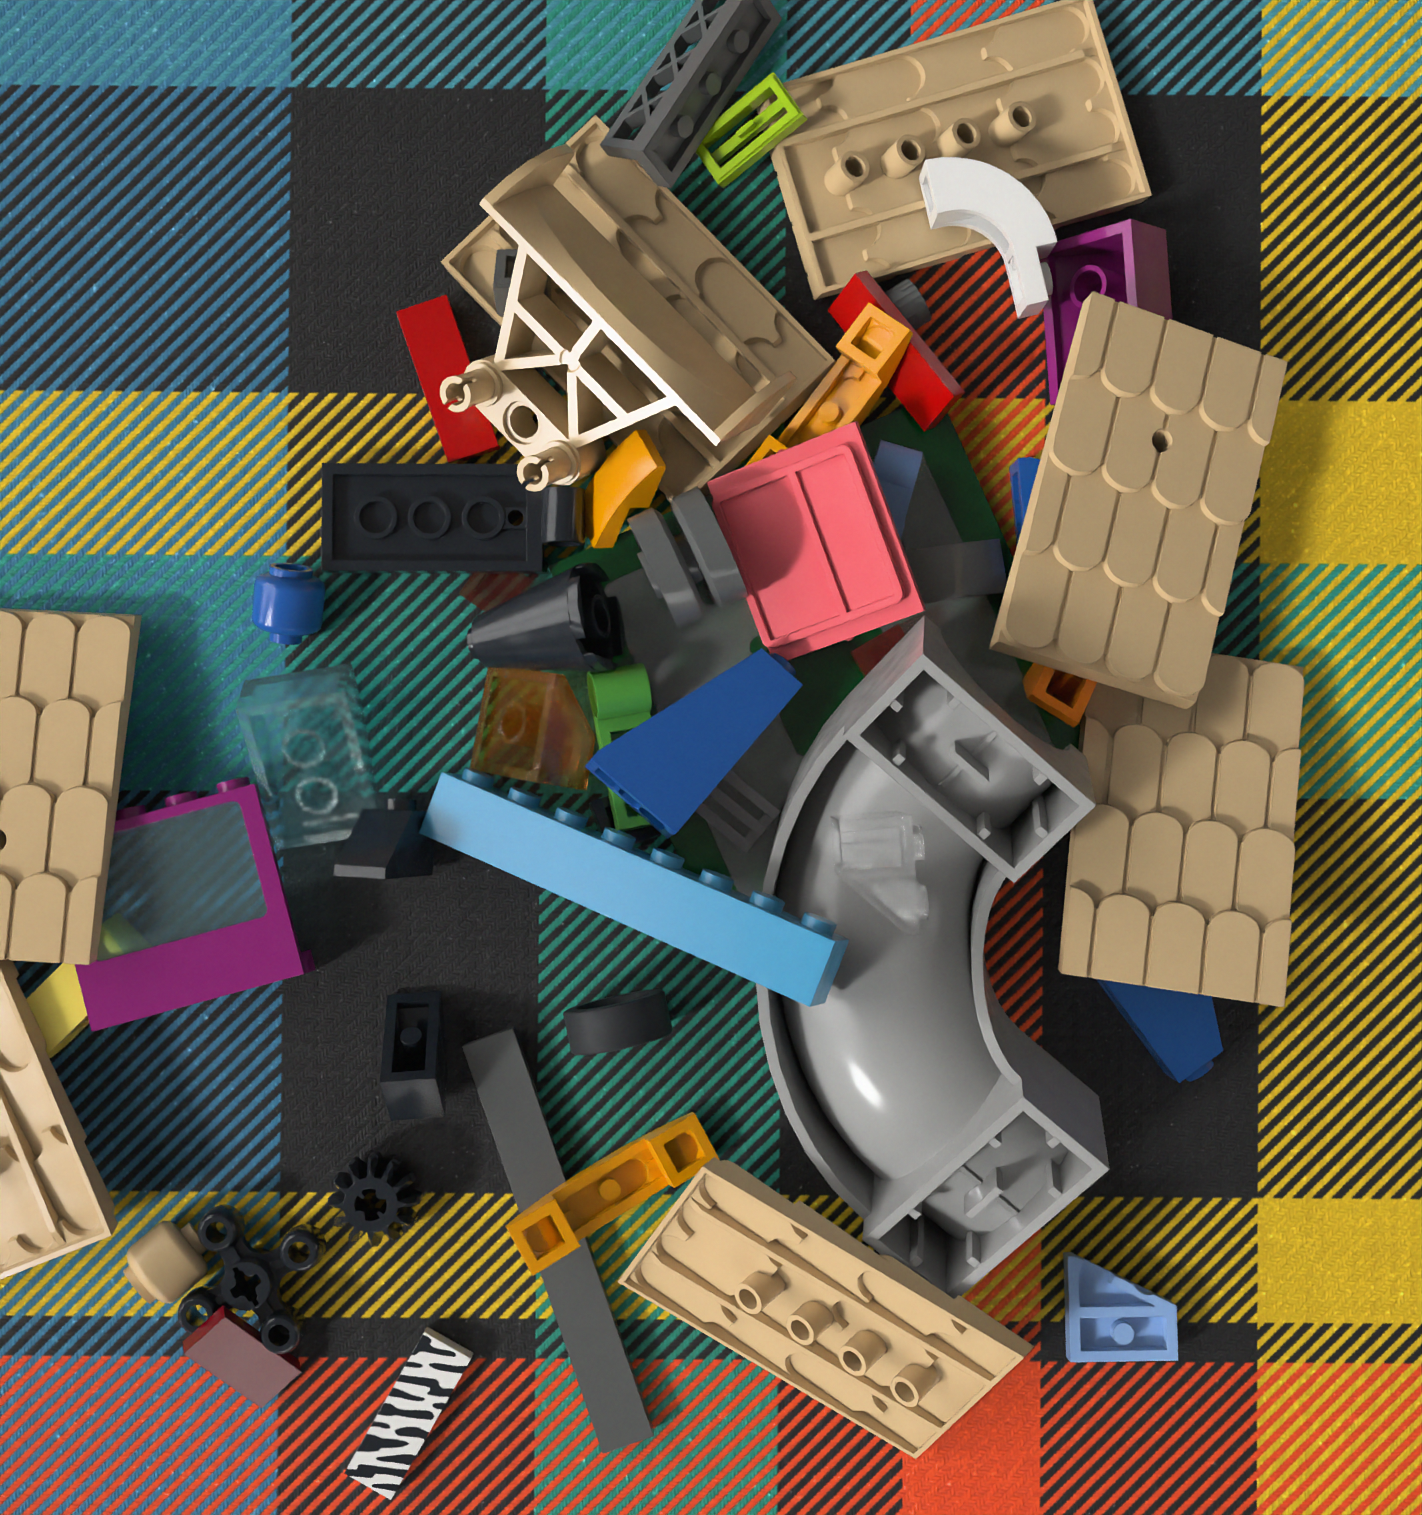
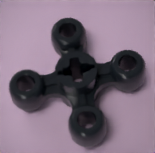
[178,1205,326,1354]

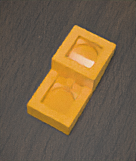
[585,430,667,548]

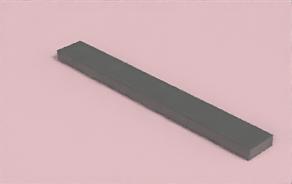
[462,1026,654,1454]

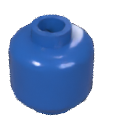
[252,563,325,645]

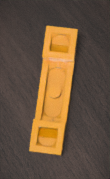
[745,303,913,466]
[505,1112,720,1276]

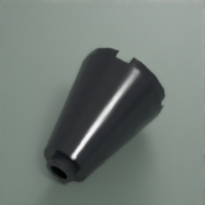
[467,562,625,672]

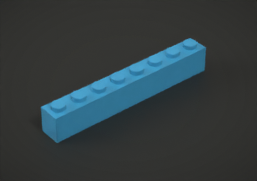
[419,767,850,1007]

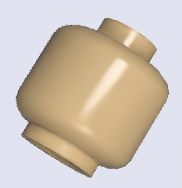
[123,1221,208,1304]

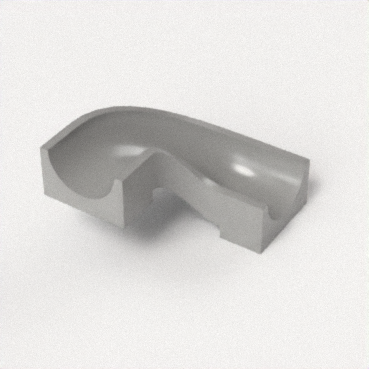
[756,615,1110,1299]

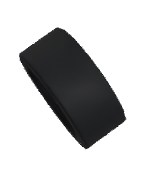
[563,989,672,1055]

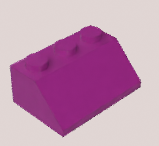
[1040,219,1172,406]

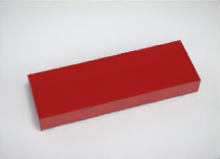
[828,270,965,431]
[396,295,501,464]

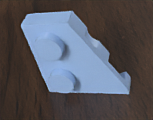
[1063,1252,1178,1362]

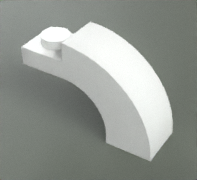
[919,157,1057,319]

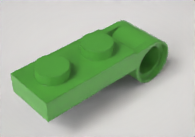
[587,663,652,832]

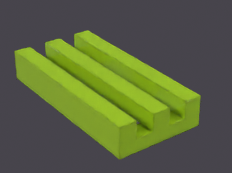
[695,72,808,188]

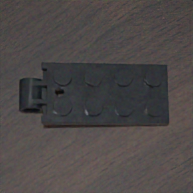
[321,463,585,574]

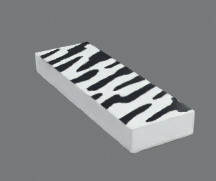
[344,1327,473,1500]

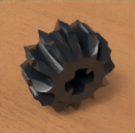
[328,1151,423,1247]

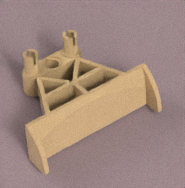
[440,144,797,492]

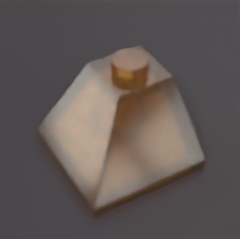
[470,668,596,790]

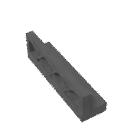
[600,0,782,188]

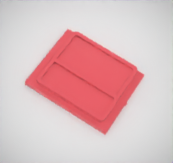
[707,421,926,661]

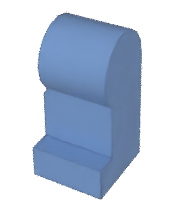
[873,440,923,539]

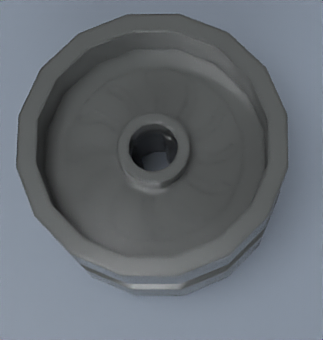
[627,486,748,629]

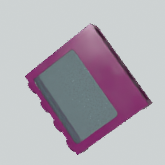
[75,777,316,1032]

